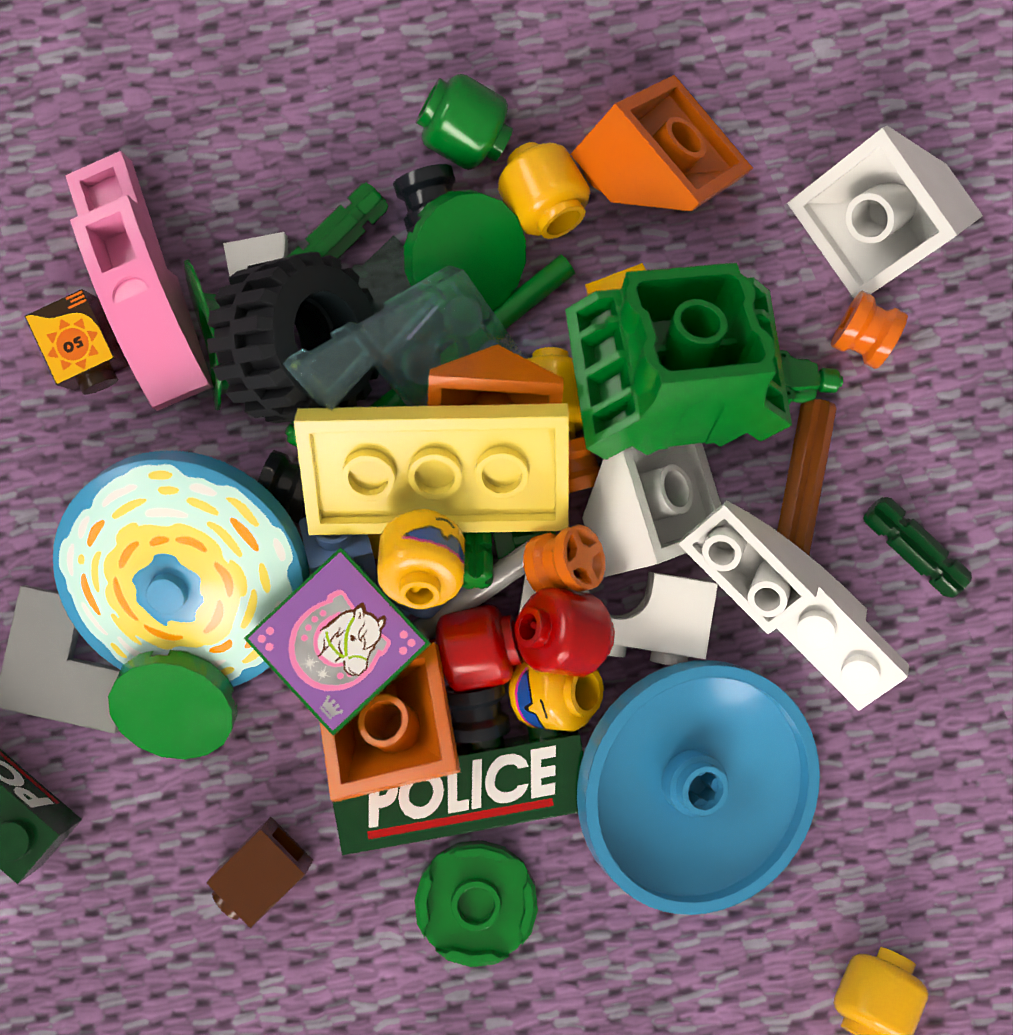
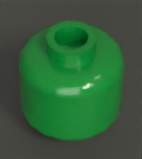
[416,74,513,170]

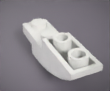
[679,501,909,711]

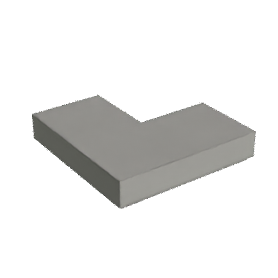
[0,585,120,734]

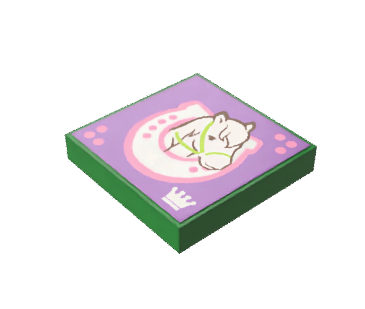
[244,547,432,735]

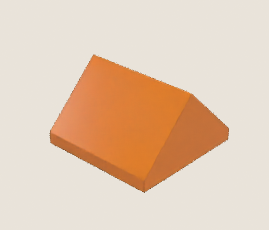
[428,344,564,406]

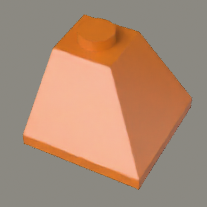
[570,75,753,211]
[319,642,460,802]

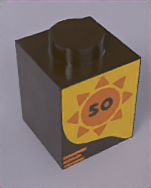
[25,289,129,395]

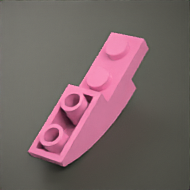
[65,151,214,411]

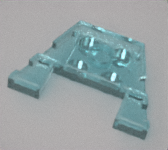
[283,265,526,410]

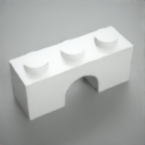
[518,572,718,666]

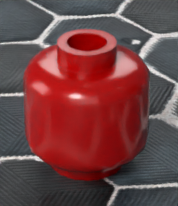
[515,588,615,677]
[429,604,522,693]

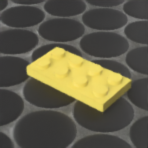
[294,403,569,535]

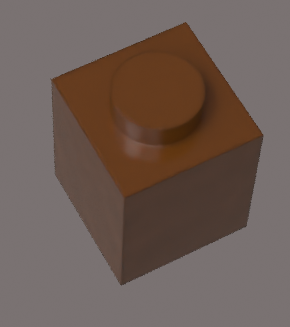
[206,817,313,928]

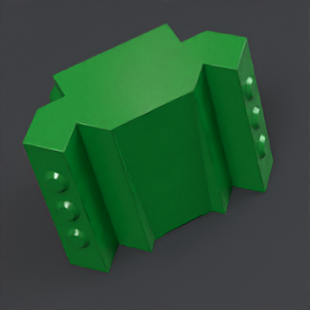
[565,263,792,460]

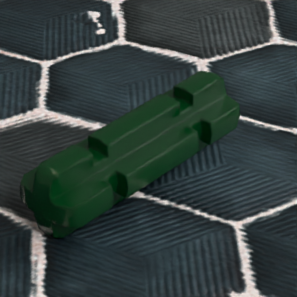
[863,497,972,598]

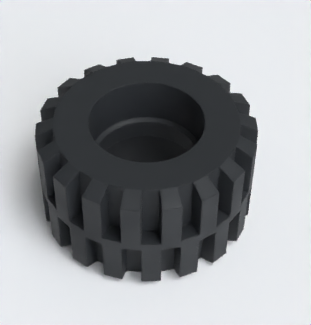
[207,252,383,423]

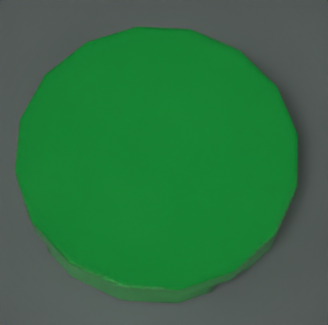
[404,189,526,319]
[108,650,238,760]
[414,840,538,967]

